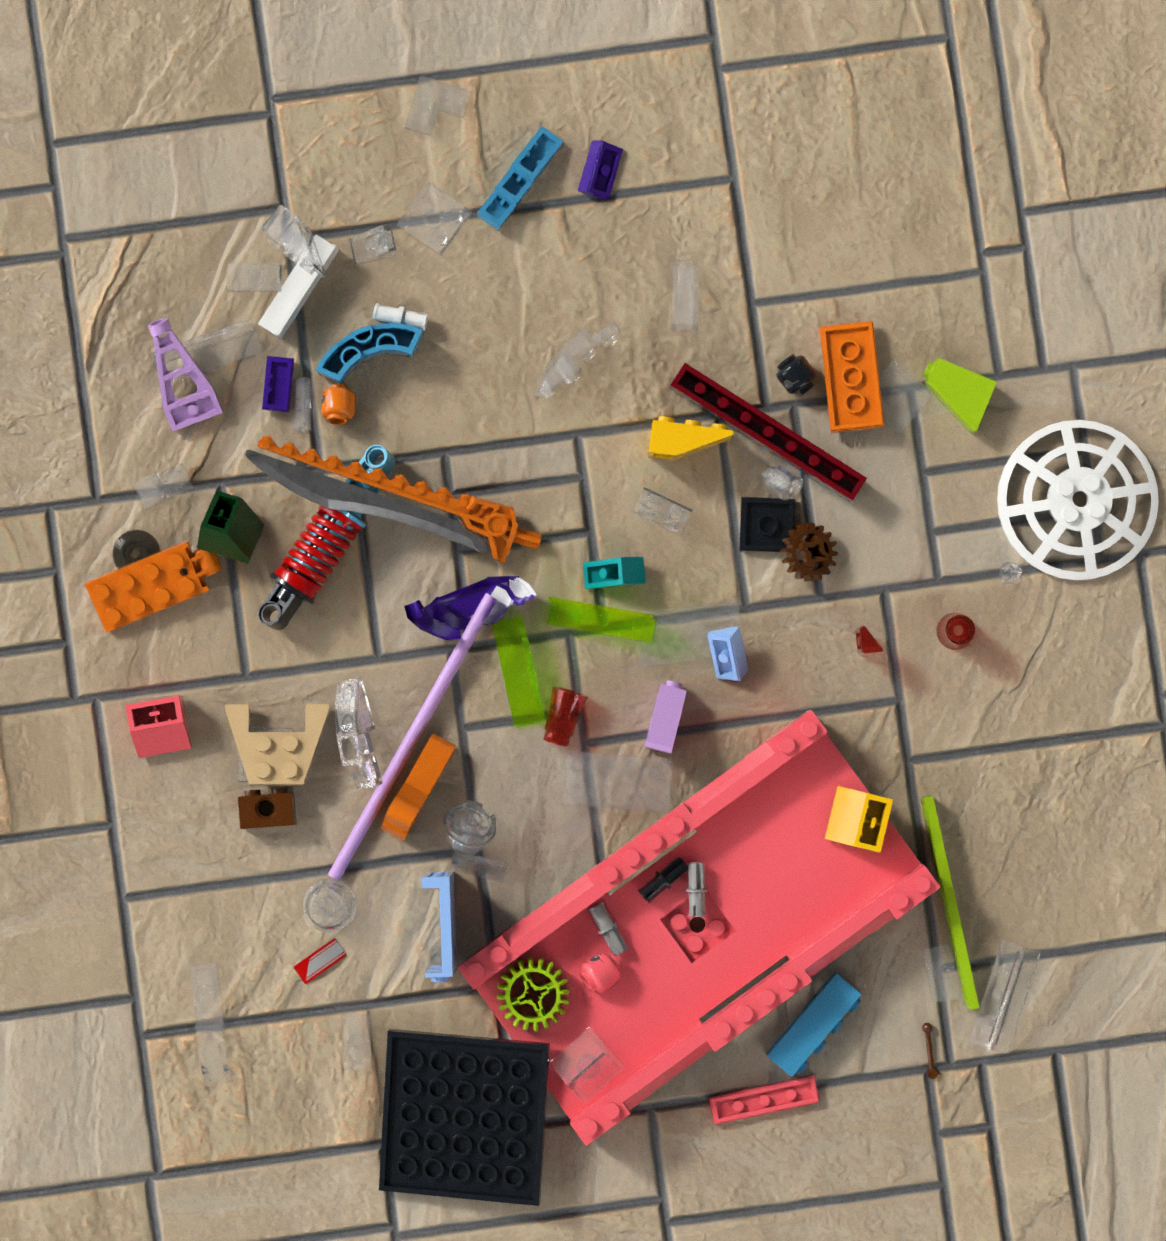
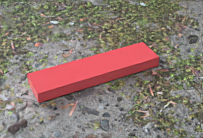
[709,1074,820,1125]

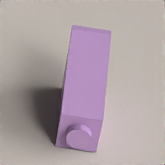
[644,680,687,753]

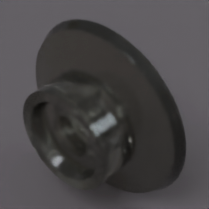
[112,530,160,569]

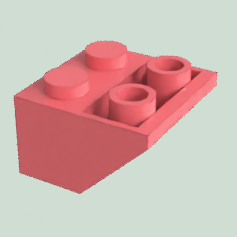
[125,695,192,758]

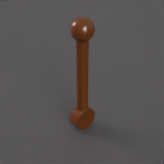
[922,1023,938,1079]

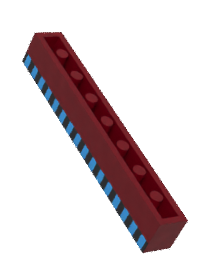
[669,363,867,503]

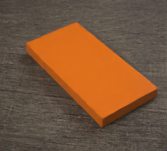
[820,321,884,433]

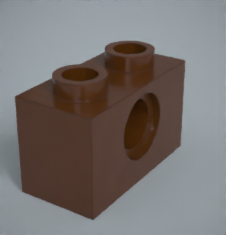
[238,787,297,829]

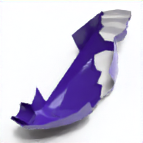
[404,576,536,640]

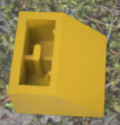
[825,786,893,853]

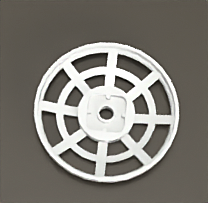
[997,420,1159,581]

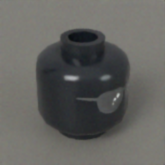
[776,354,816,395]

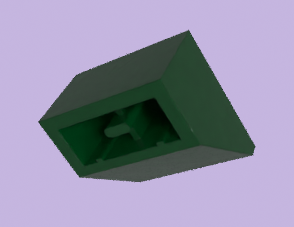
[197,490,264,564]

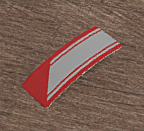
[294,938,346,984]

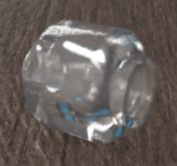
[762,461,803,500]

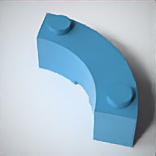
[315,323,424,384]

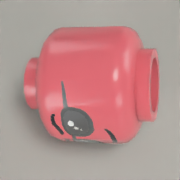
[580,952,622,993]

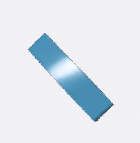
[477,126,564,231]

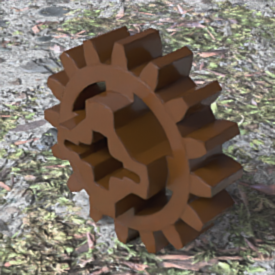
[780,523,838,582]

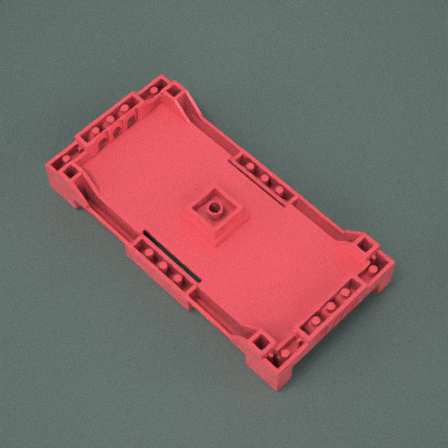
[457,710,941,1146]

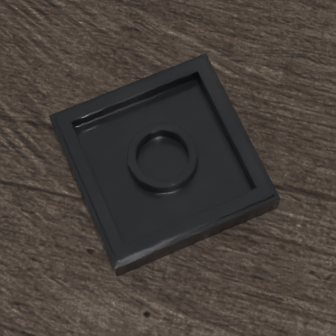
[739,497,795,552]

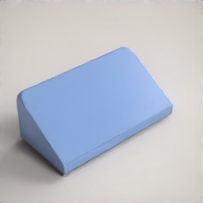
[707,627,748,681]

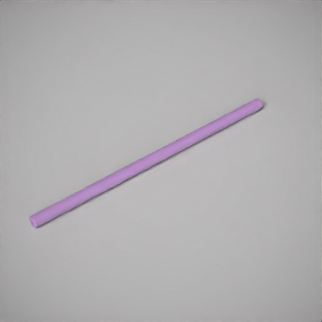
[328,593,497,881]

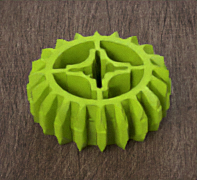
[497,957,570,1031]

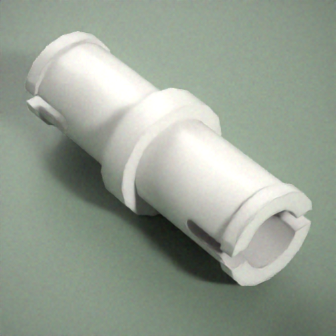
[373,303,429,331]

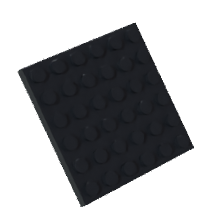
[379,1029,550,1206]

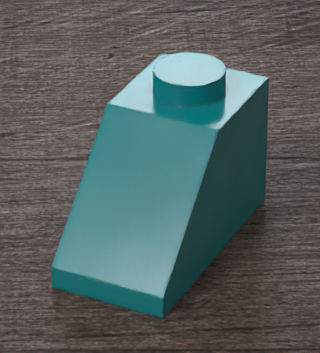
[583,557,646,589]

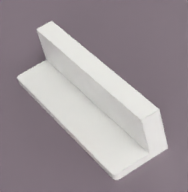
[258,235,339,339]

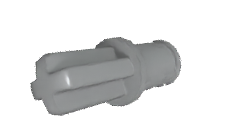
[686,862,708,917]
[588,902,627,956]

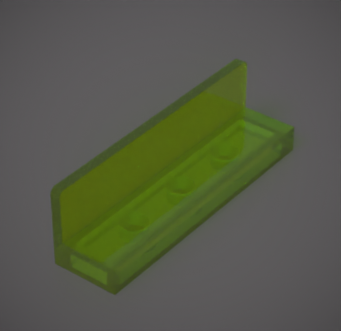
[547,596,658,643]
[492,615,546,727]

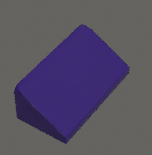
[578,140,623,200]

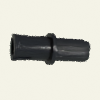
[638,857,688,903]

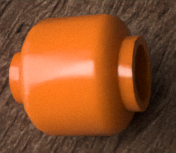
[320,383,356,425]

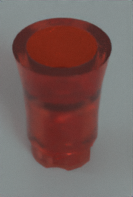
[937,612,975,650]
[543,686,588,747]

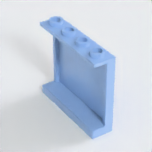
[422,871,457,982]

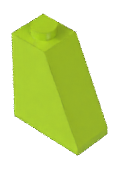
[923,357,997,434]

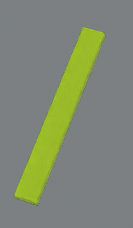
[920,795,980,1010]

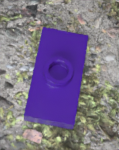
[262,356,295,412]

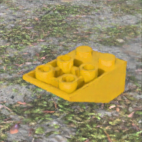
[648,416,734,460]

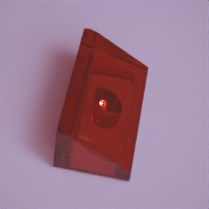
[855,626,883,655]

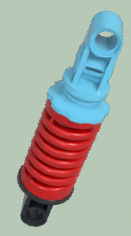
[258,445,395,630]

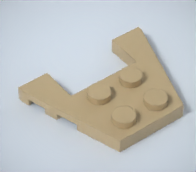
[225,704,330,786]

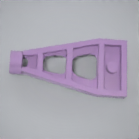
[148,318,223,431]

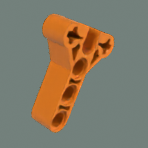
[381,733,456,841]

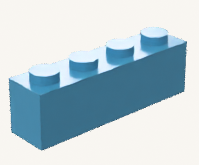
[766,972,862,1077]

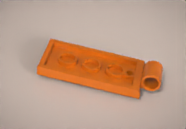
[84,541,223,633]

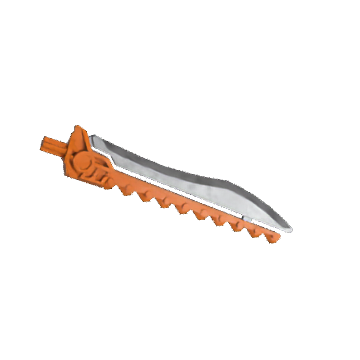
[244,436,541,563]

